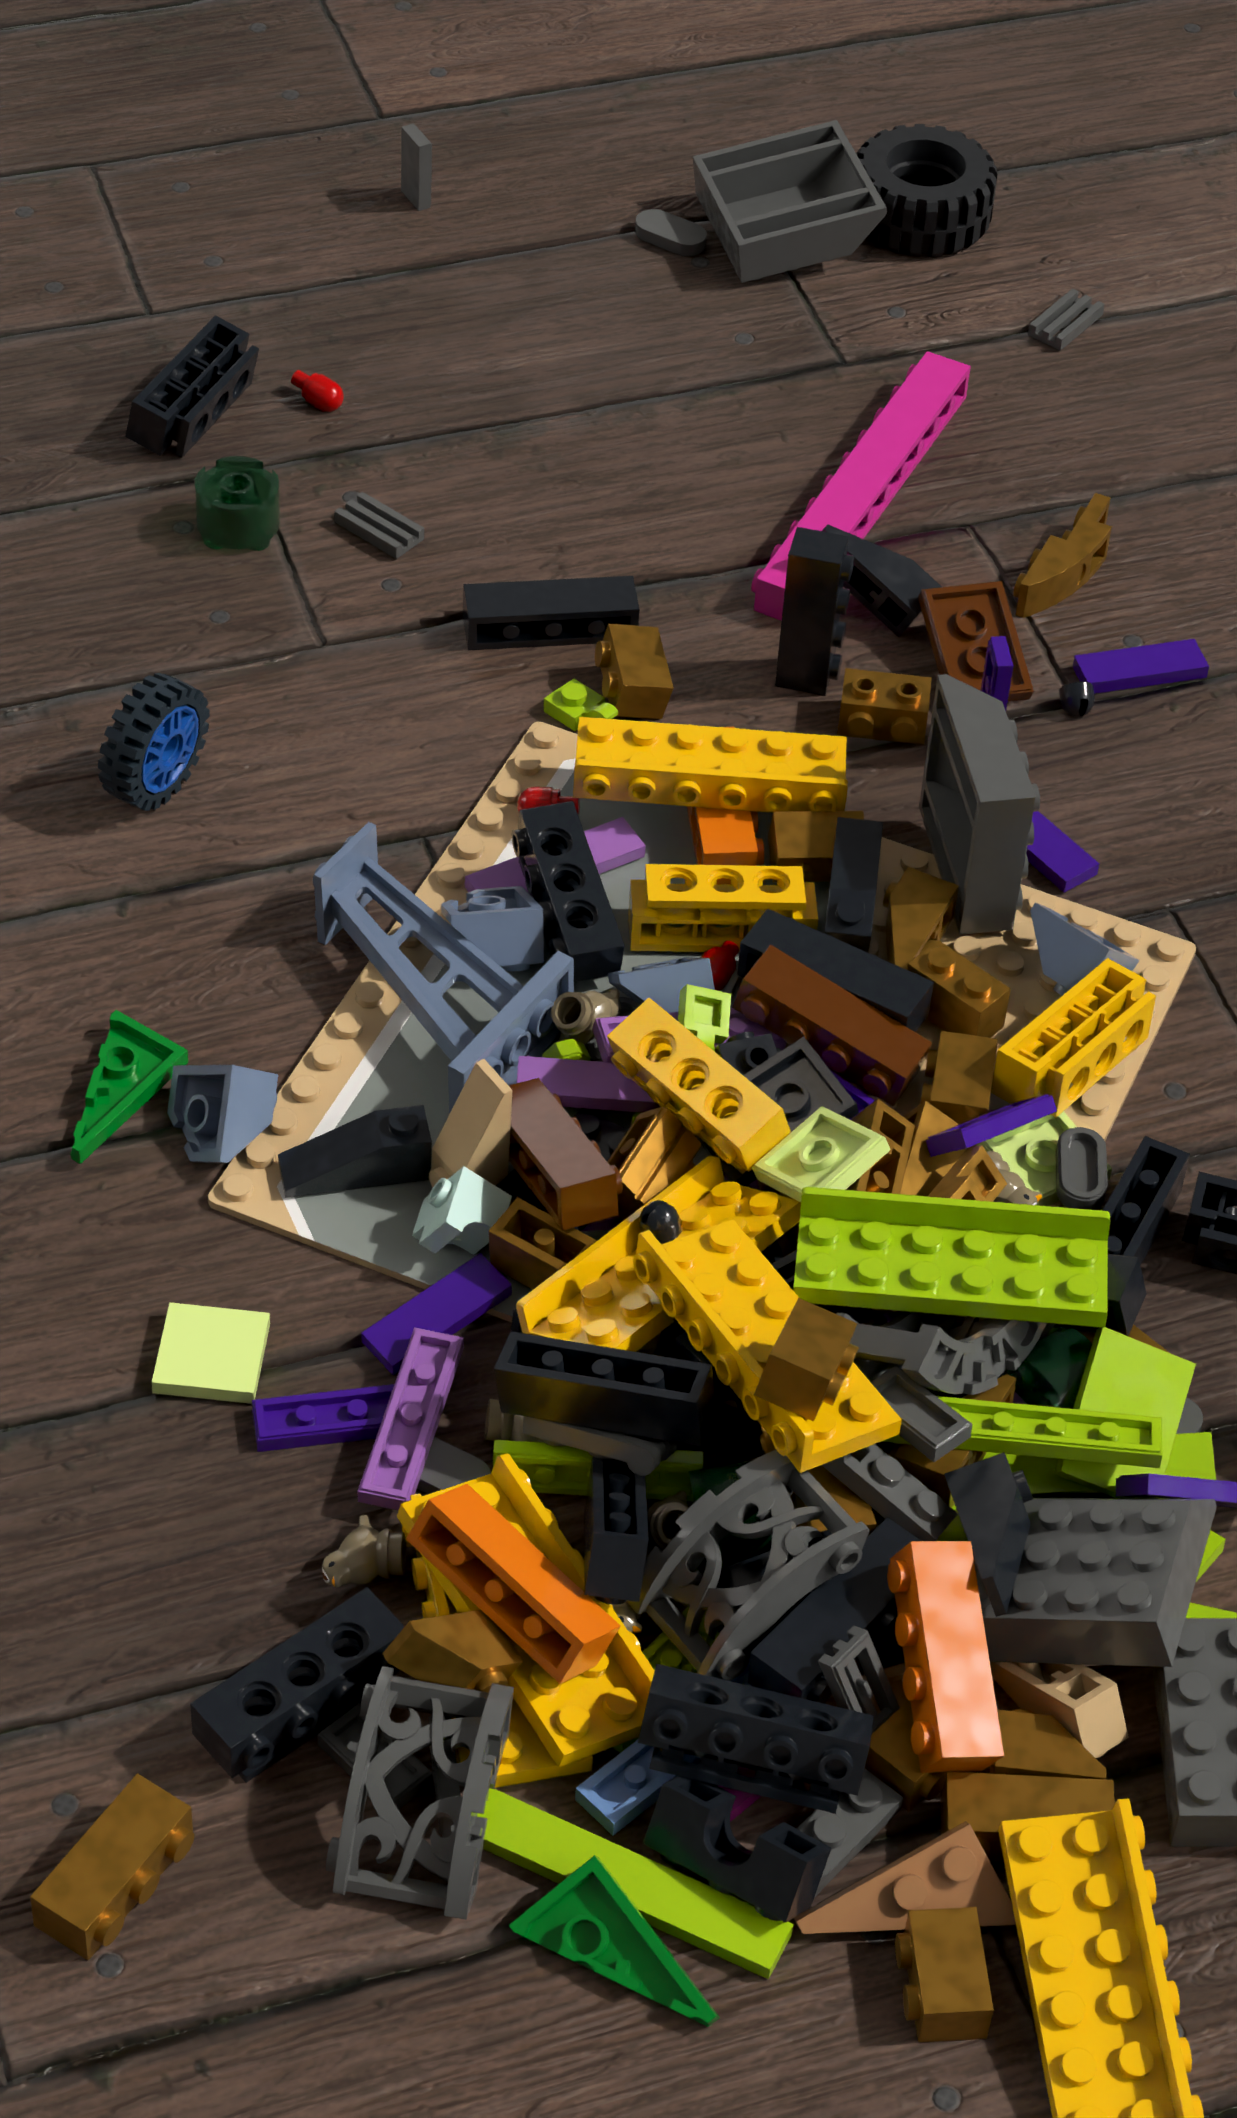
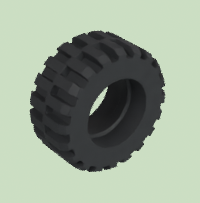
[856,124,998,257]

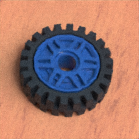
[98,673,210,811]

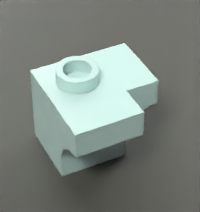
[412,1166,512,1255]

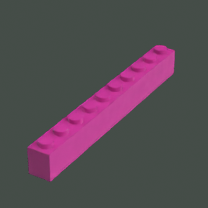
[751,351,971,621]

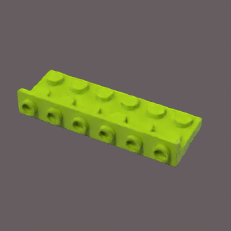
[793,1187,1110,1328]

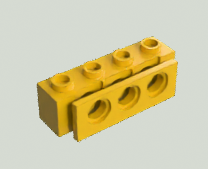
[628,864,818,952]
[991,958,1156,1118]
[607,997,791,1174]

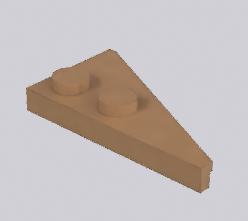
[794,1821,1016,1934]

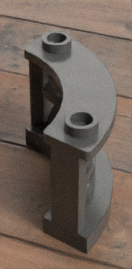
[836,1311,1047,1395]
[626,1449,870,1681]
[326,1666,514,1920]

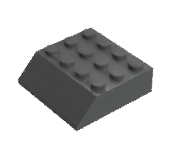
[693,120,887,283]
[919,674,1040,935]
[973,1497,1217,1667]
[1152,1618,1237,1847]

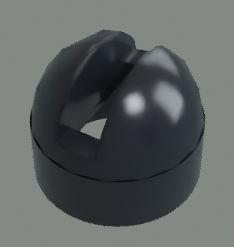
[1059,682,1095,716]
[639,1200,682,1244]

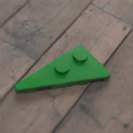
[70,1010,188,1164]
[509,1855,720,2027]

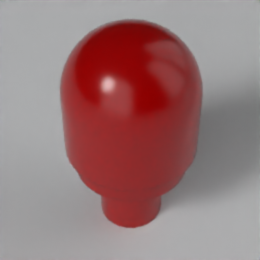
[291,370,344,412]
[517,787,580,814]
[700,941,739,991]

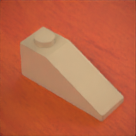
[429,1059,512,1187]
[990,1662,1129,1758]

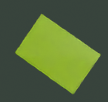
[1054,1327,1196,1498]

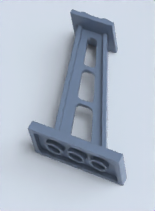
[313,822,574,1114]

